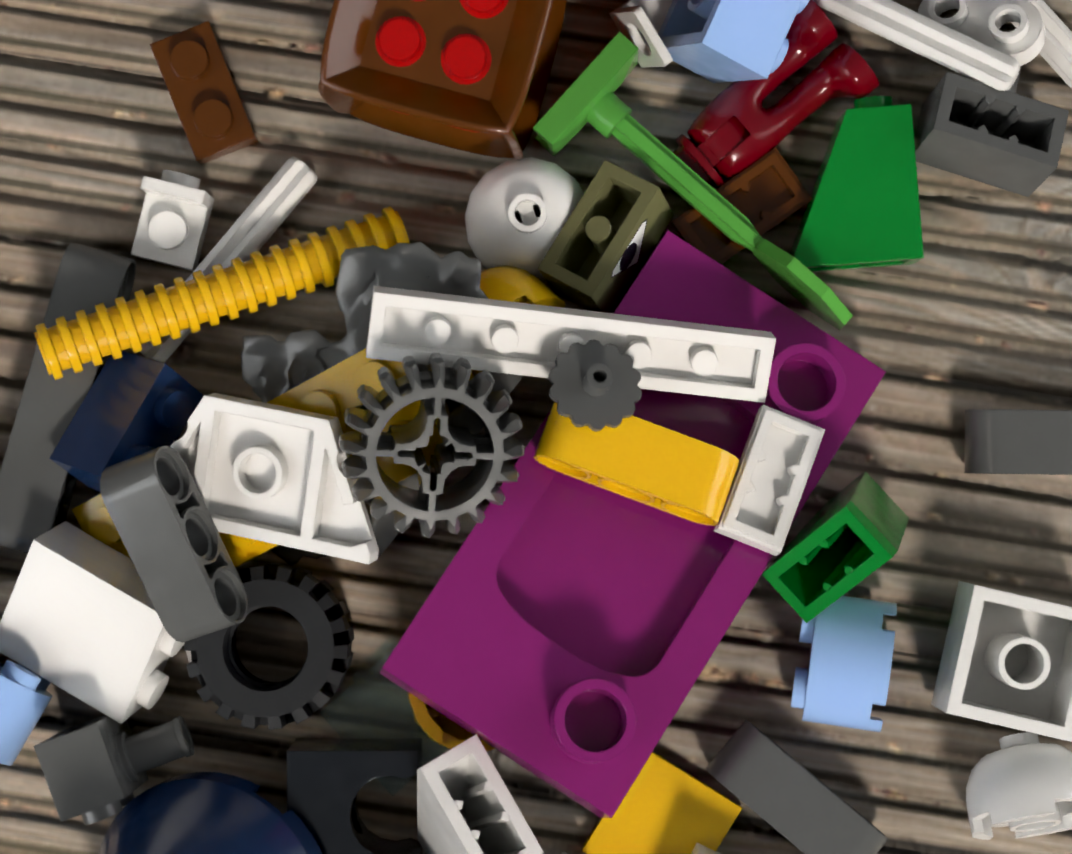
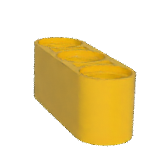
[534,401,739,526]

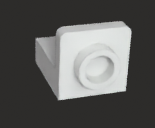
[131,170,214,271]

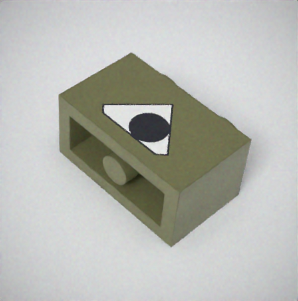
[537,160,674,313]

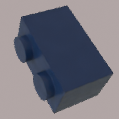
[49,351,203,492]

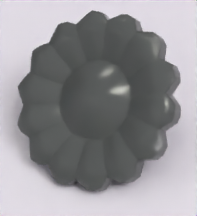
[548,340,642,432]

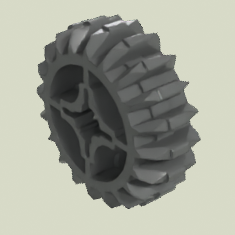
[339,353,525,538]

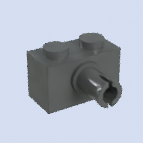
[914,65,1069,197]
[34,715,195,825]

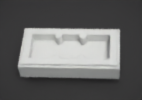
[714,405,825,556]

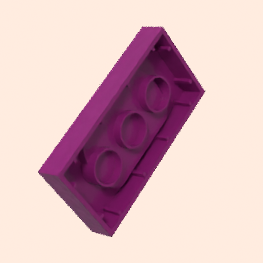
[379,230,886,818]

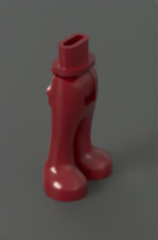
[673,0,879,189]

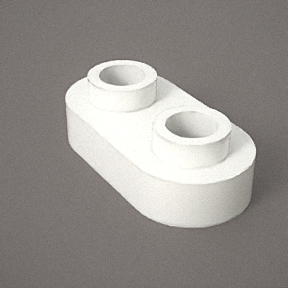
[918,0,1045,66]

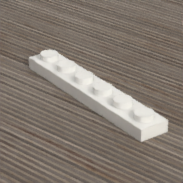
[366,286,776,403]

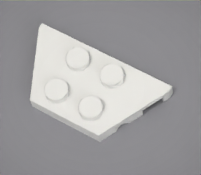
[170,393,379,564]

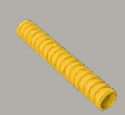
[34,206,410,380]

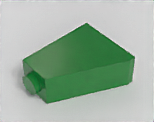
[789,96,924,272]
[762,471,909,623]

